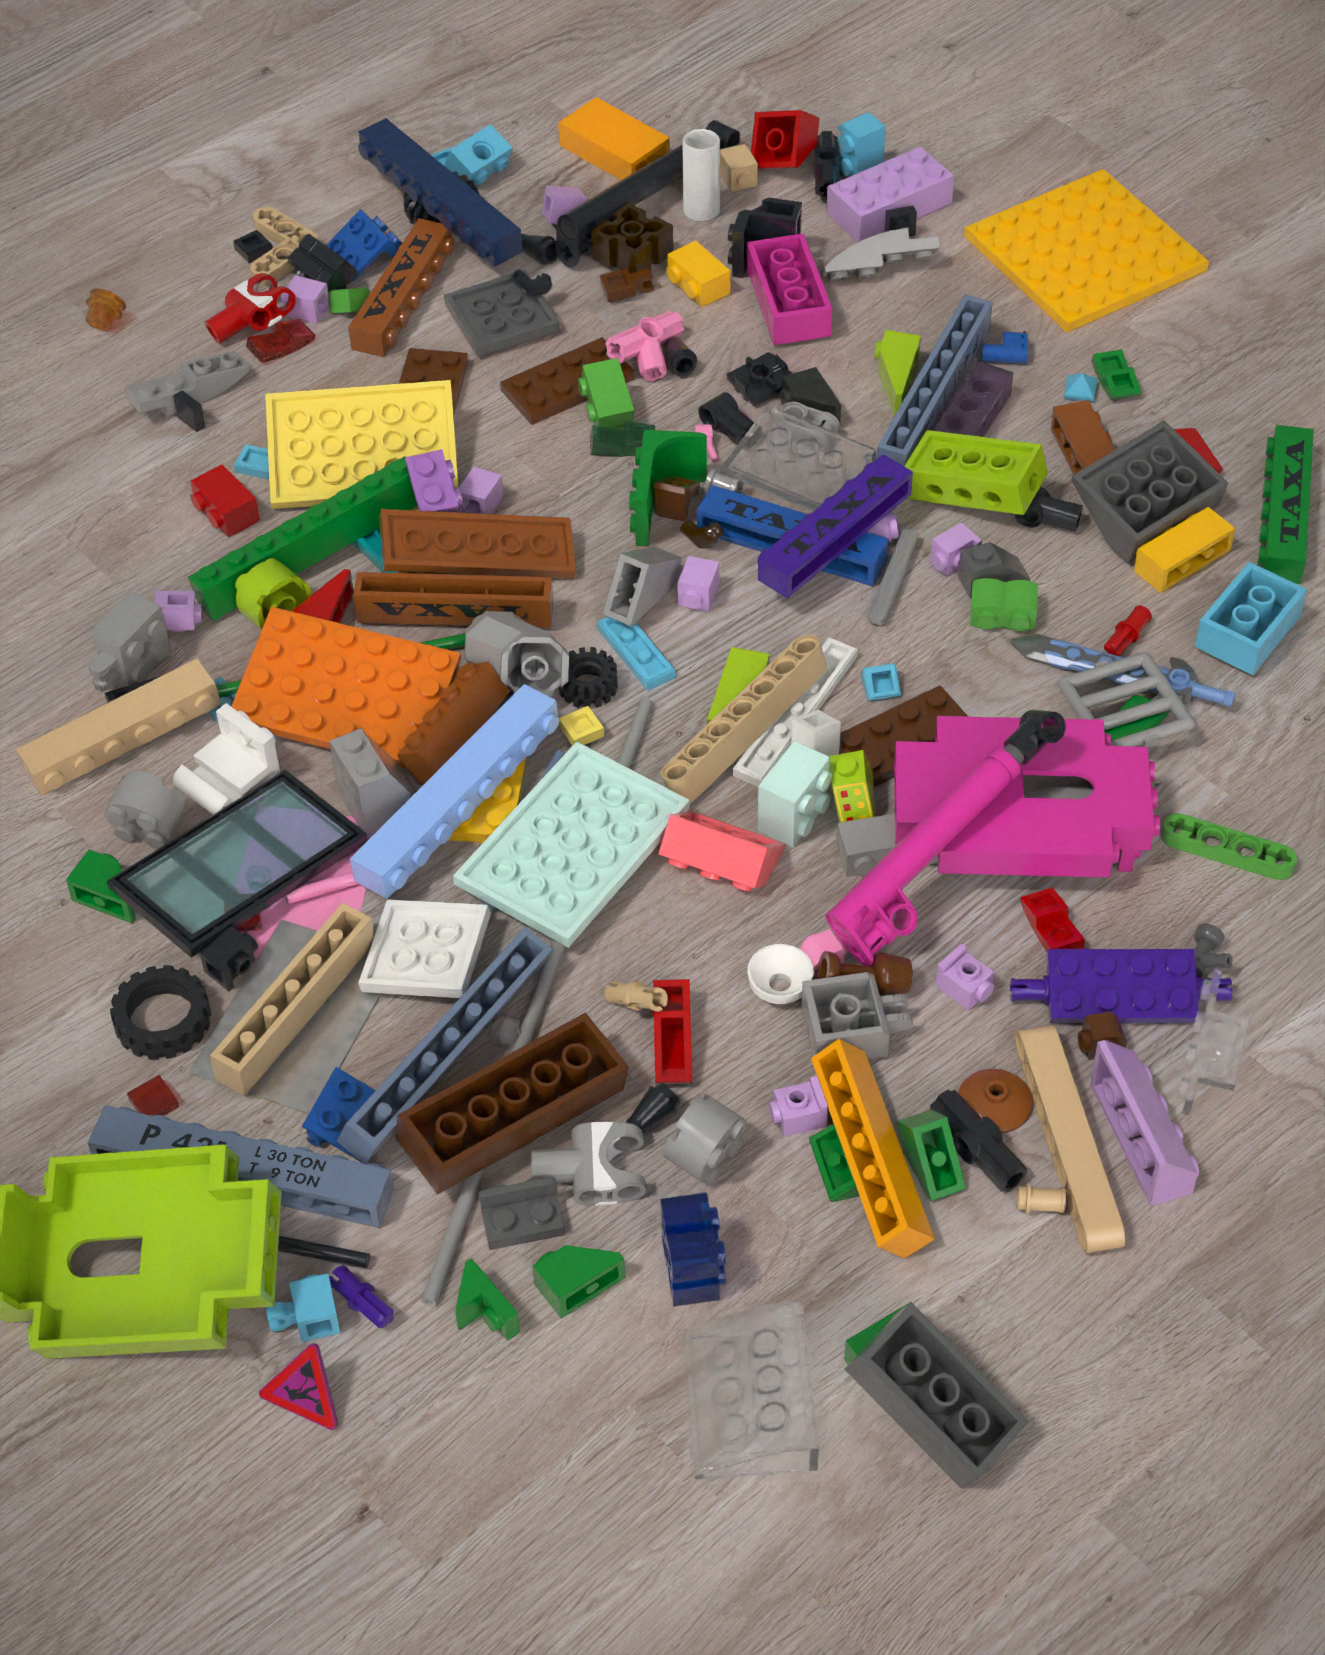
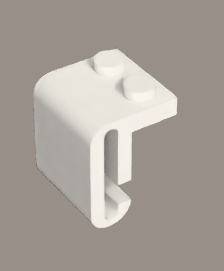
[173,704,280,814]

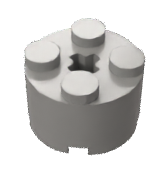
[105,771,186,849]
[663,1094,748,1186]

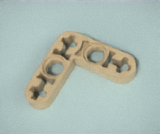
[250,206,318,287]

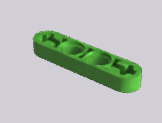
[1161,813,1297,880]

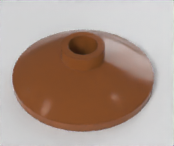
[958,1069,1033,1133]

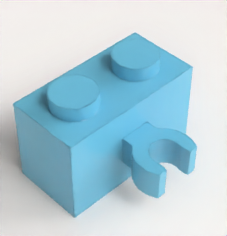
[837,112,886,177]

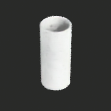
[683,129,720,221]

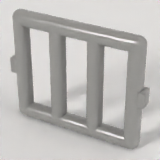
[1058,652,1195,748]

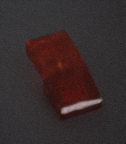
[246,319,315,362]

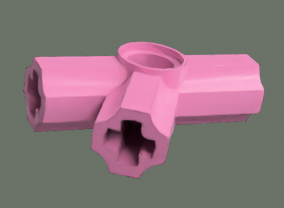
[605,311,684,382]

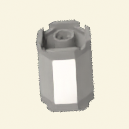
[465,611,569,697]

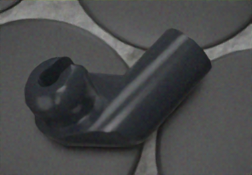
[510,269,552,297]

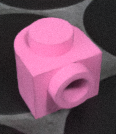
[800,929,847,979]

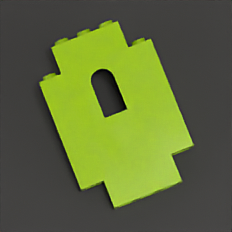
[0,1145,282,1359]

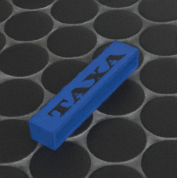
[697,485,889,587]

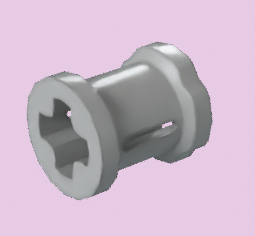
[704,468,744,495]

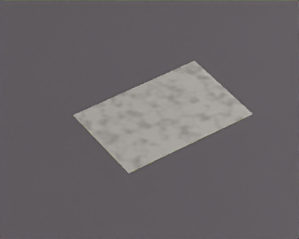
[189,919,381,1114]

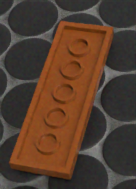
[379,509,576,578]

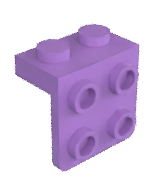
[405,449,463,513]

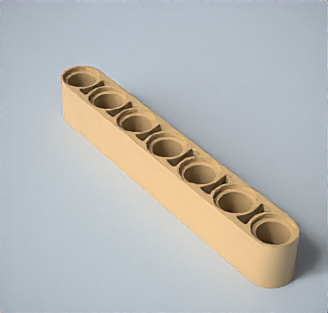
[661,635,827,803]
[1015,1025,1125,1254]

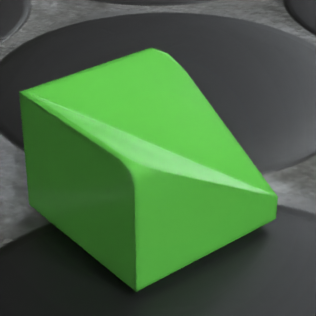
[328,287,370,314]

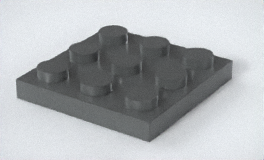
[444,270,560,357]

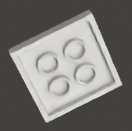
[358,900,491,998]

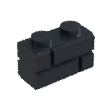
[288,234,357,292]

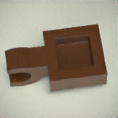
[600,268,654,302]

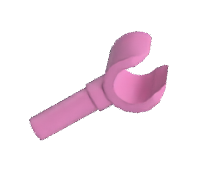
[695,424,719,463]

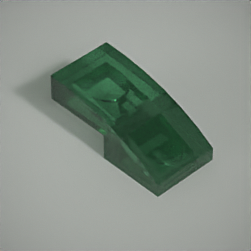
[590,421,655,457]

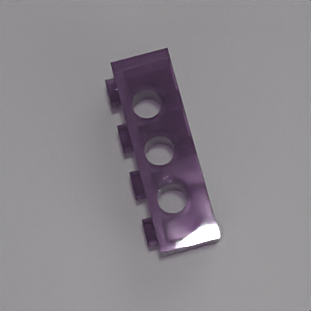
[930,361,1013,437]

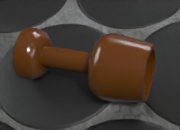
[818,951,913,996]

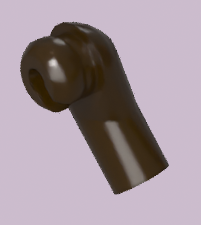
[680,520,724,548]

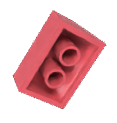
[658,811,786,891]

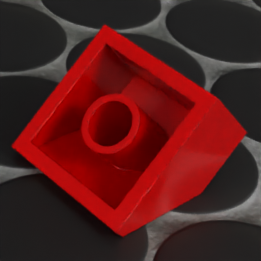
[750,110,820,169]

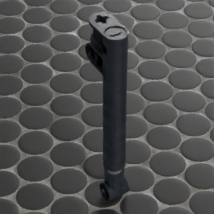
[556,120,741,267]

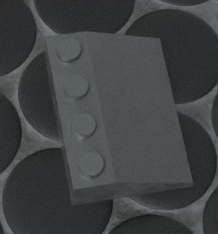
[1071,420,1229,564]

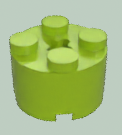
[235,558,312,630]

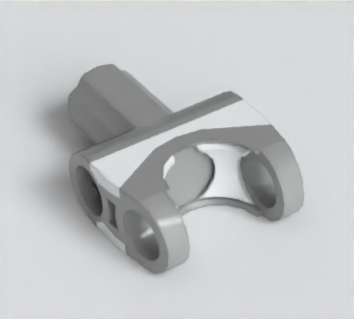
[531,1122,646,1206]

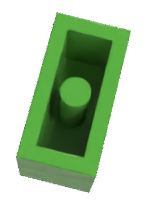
[578,358,634,433]

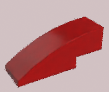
[653,979,692,1085]

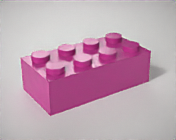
[746,233,832,345]

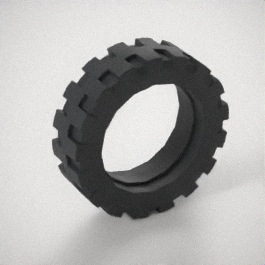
[110,965,211,1060]

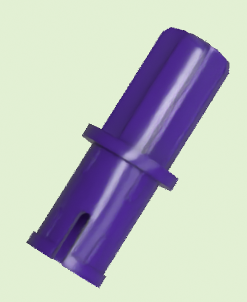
[329,1265,394,1328]

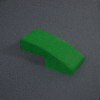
[1091,349,1141,400]

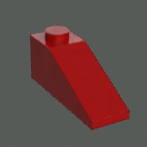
[292,569,354,624]

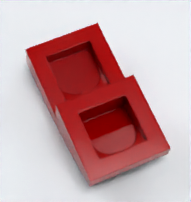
[1020,887,1085,952]

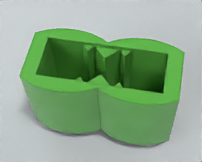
[970,578,1038,631]

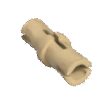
[604,980,668,1012]

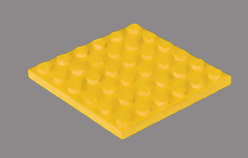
[964,169,1209,333]

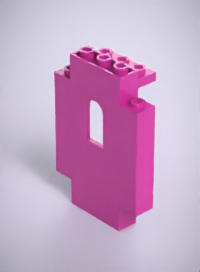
[894,716,1160,877]

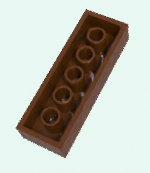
[395,1012,629,1195]

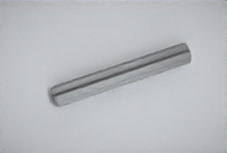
[868,528,918,626]

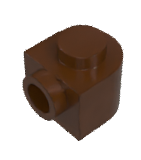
[1077,1012,1127,1060]

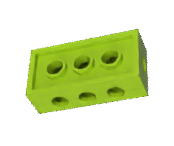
[904,430,1048,515]

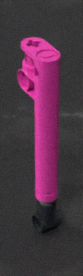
[825,709,1066,966]

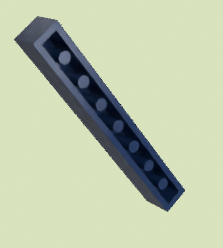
[358,118,523,267]

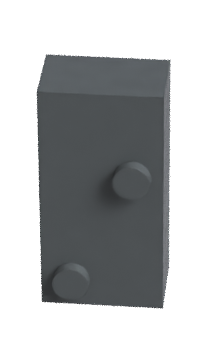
[844,1302,1029,1488]

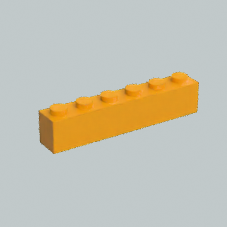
[811,1039,935,1259]

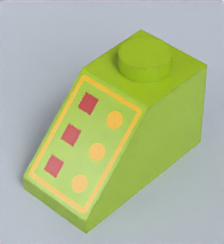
[830,750,876,823]

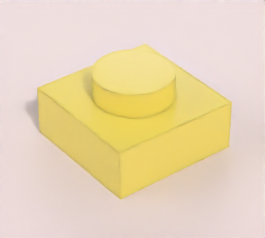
[559,706,604,746]

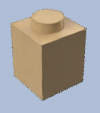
[720,144,758,193]

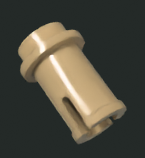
[1016,1183,1066,1214]

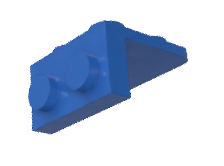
[326,209,402,282]

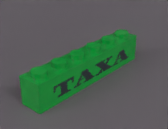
[1257,425,1314,584]

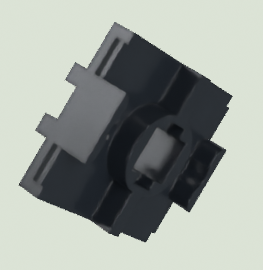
[727,352,793,406]

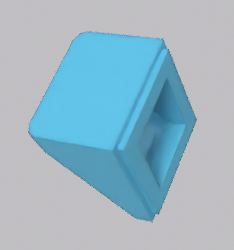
[860,663,901,701]

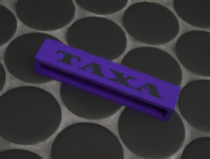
[757,454,913,599]

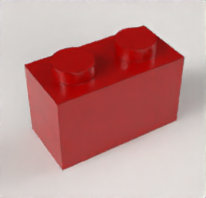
[190,464,260,537]

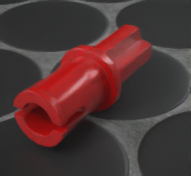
[1104,605,1152,656]

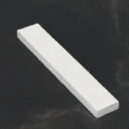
[733,637,858,787]

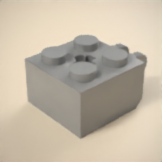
[89,592,171,692]
[801,972,913,1059]

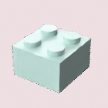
[758,741,832,847]

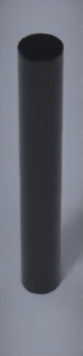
[278,1236,370,1269]

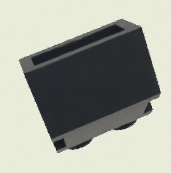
[728,197,802,278]

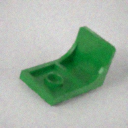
[629,430,707,547]

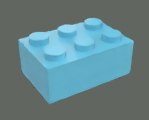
[1195,562,1307,675]

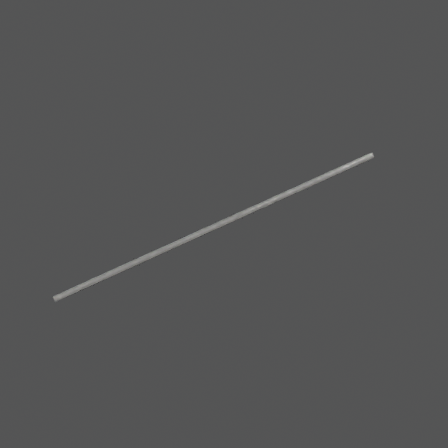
[421,698,653,1306]

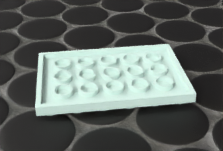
[453,742,690,948]

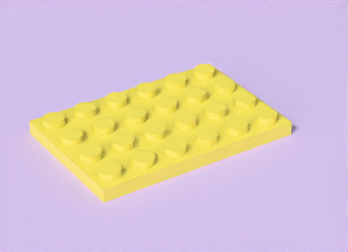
[265,380,459,509]

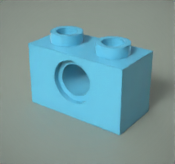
[444,124,513,186]

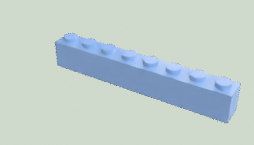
[350,684,559,899]

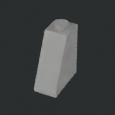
[603,546,682,626]

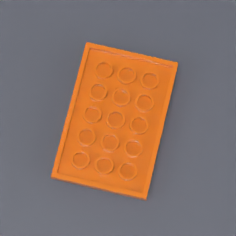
[231,607,461,768]

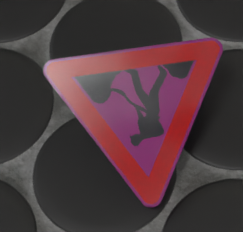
[259,1343,338,1430]

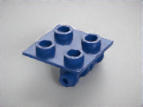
[302,1067,376,1163]

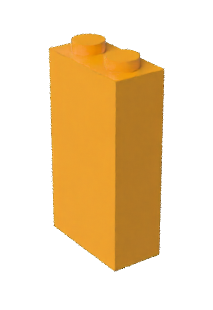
[558,97,670,180]

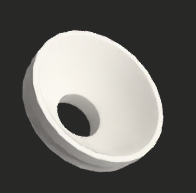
[748,944,814,1004]

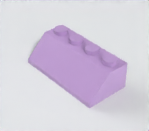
[1090,1040,1199,1206]

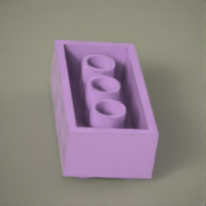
[827,146,954,242]

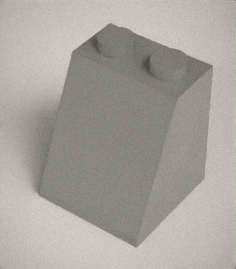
[329,728,417,840]

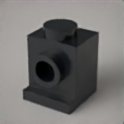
[199,925,258,992]

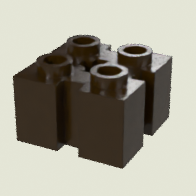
[591,202,674,273]

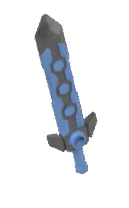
[1010,634,1236,708]

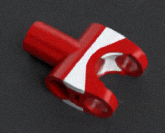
[205,273,296,344]

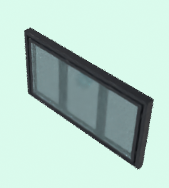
[107,770,367,958]

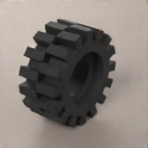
[558,647,618,709]

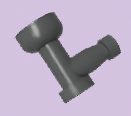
[1194,923,1233,978]

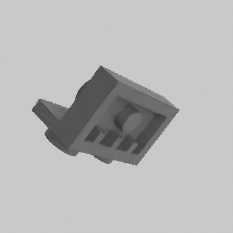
[479,1177,565,1250]

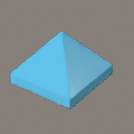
[1064,373,1098,402]

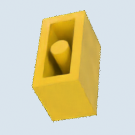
[666,240,730,307]

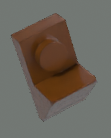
[654,476,700,521]

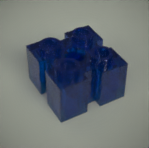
[660,1192,726,1307]

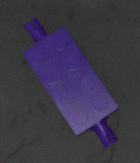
[1010,949,1232,1023]

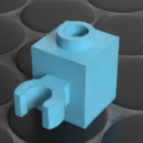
[265,1273,341,1342]

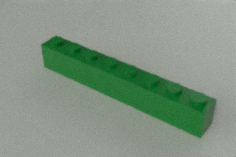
[188,456,417,621]

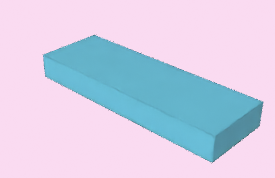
[597,617,676,691]

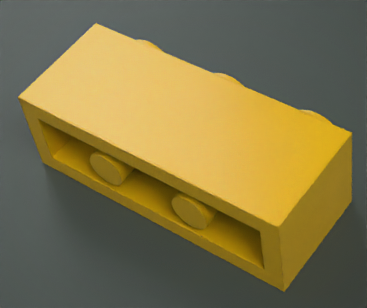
[1134,507,1235,593]

